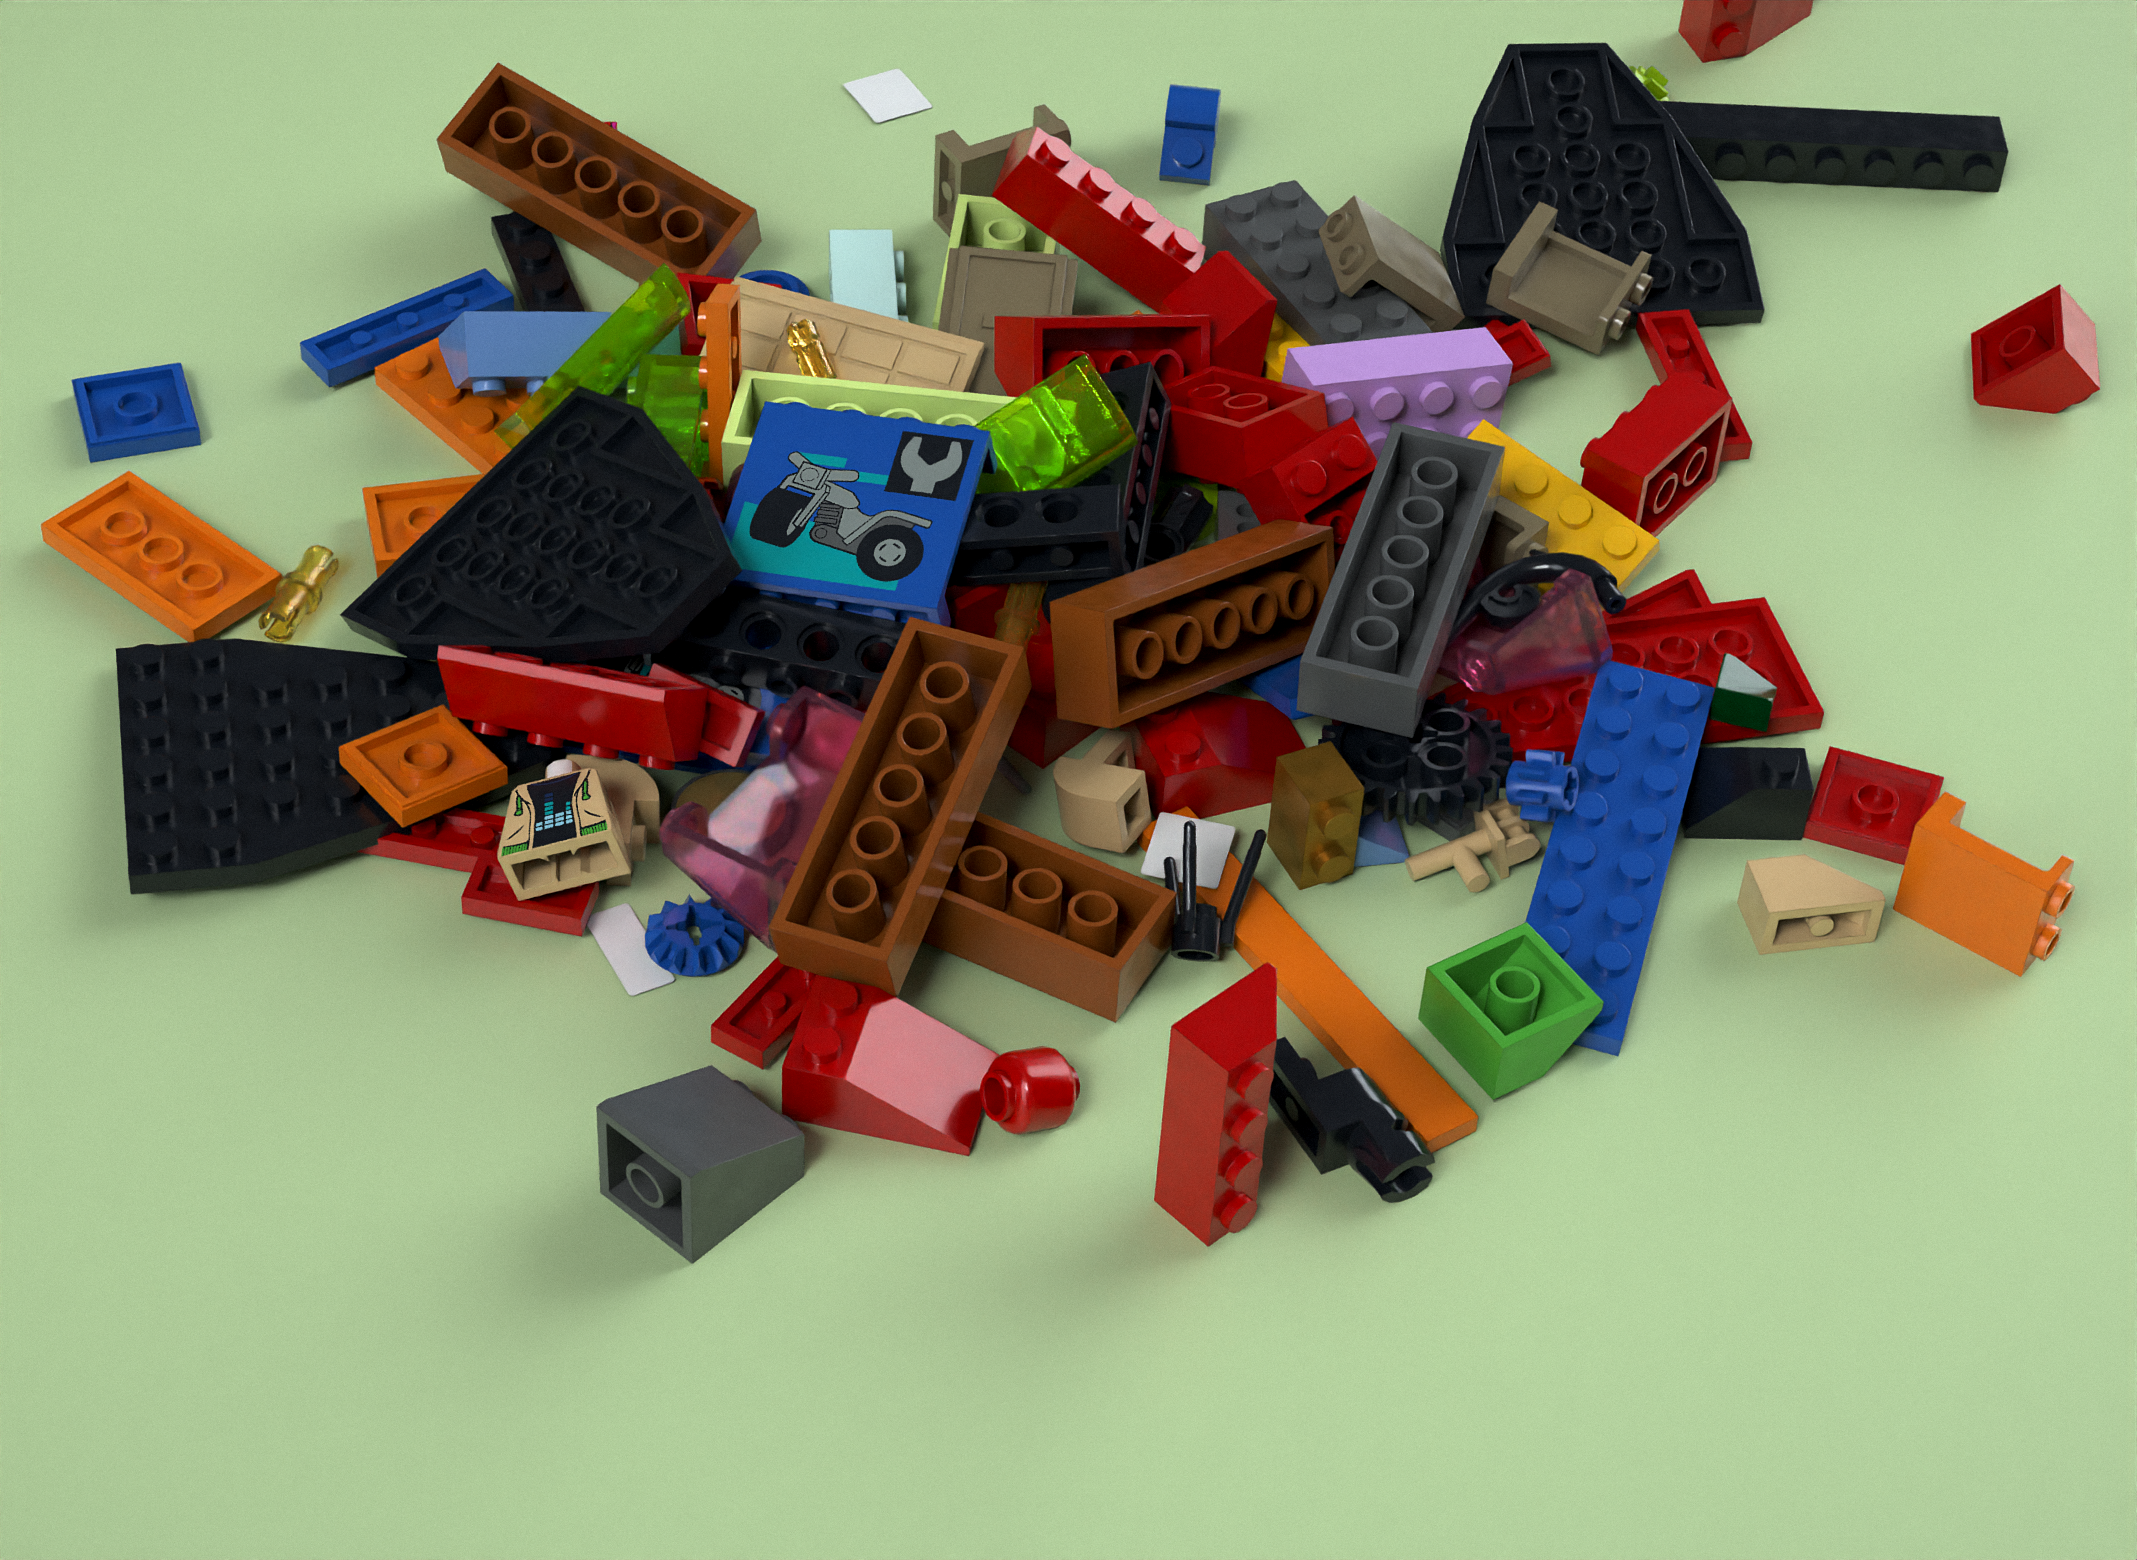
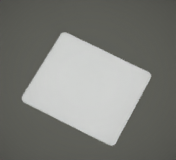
[843,69,932,123]
[1141,812,1235,889]

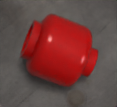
[980,1046,1080,1135]

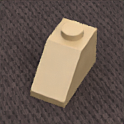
[1737,854,1886,955]

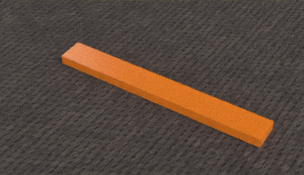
[1137,806,1479,1153]

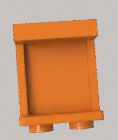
[1893,792,2075,977]

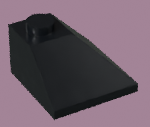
[1681,747,1814,840]

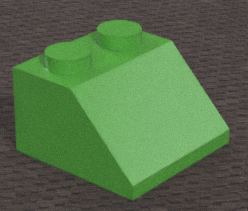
[1418,922,1604,1100]

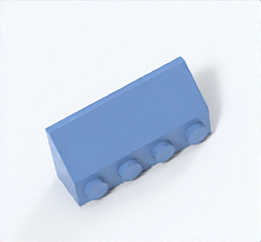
[438,311,682,397]

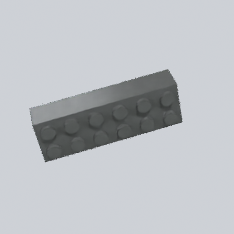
[1202,180,1433,346]
[1297,422,1505,738]

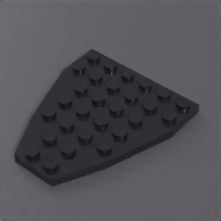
[1440,43,1765,330]
[340,385,742,664]
[116,638,553,895]

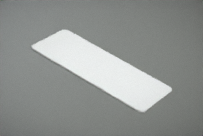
[587,903,675,996]

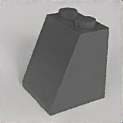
[596,1065,805,1264]

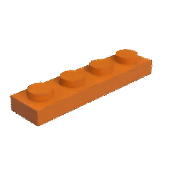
[697,284,742,516]

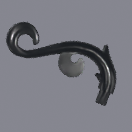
[1444,549,1626,651]

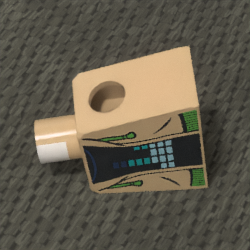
[498,759,631,901]

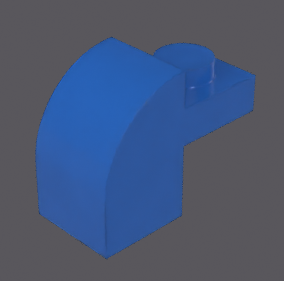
[1159,84,1221,186]

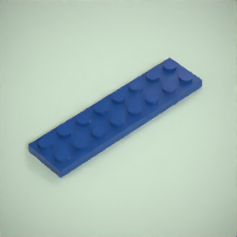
[1525,658,1715,1056]

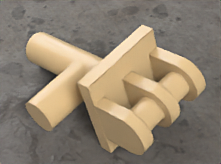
[1405,798,1540,892]

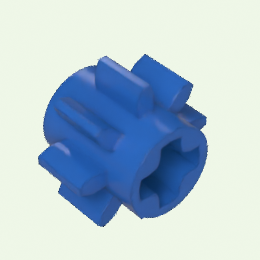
[1506,749,1579,823]

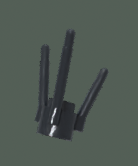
[1163,820,1267,962]

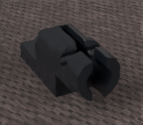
[1269,1037,1435,1203]

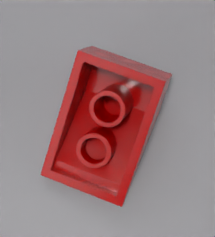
[1678,0,1813,63]
[1119,691,1306,820]
[782,975,999,1156]

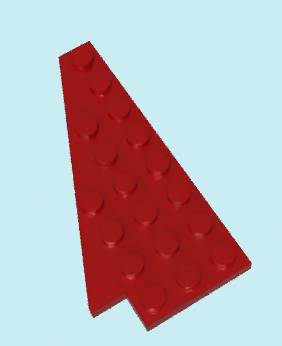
[1427,569,1824,763]

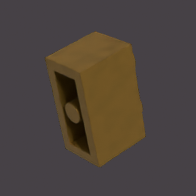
[1267,741,1365,890]

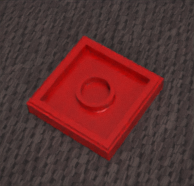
[1803,746,1944,865]

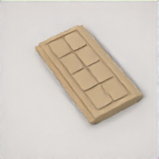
[691,276,984,392]

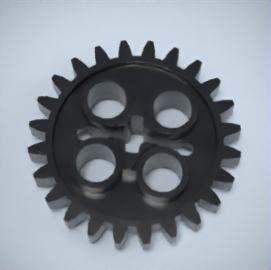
[1318,692,1513,826]

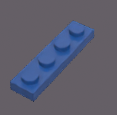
[300,268,514,387]

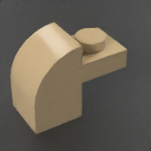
[1053,729,1152,853]
[566,754,660,886]

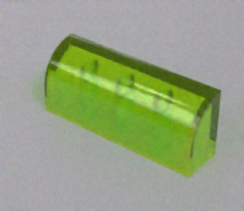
[494,263,691,449]
[973,354,1138,494]

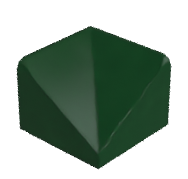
[1709,653,1777,732]

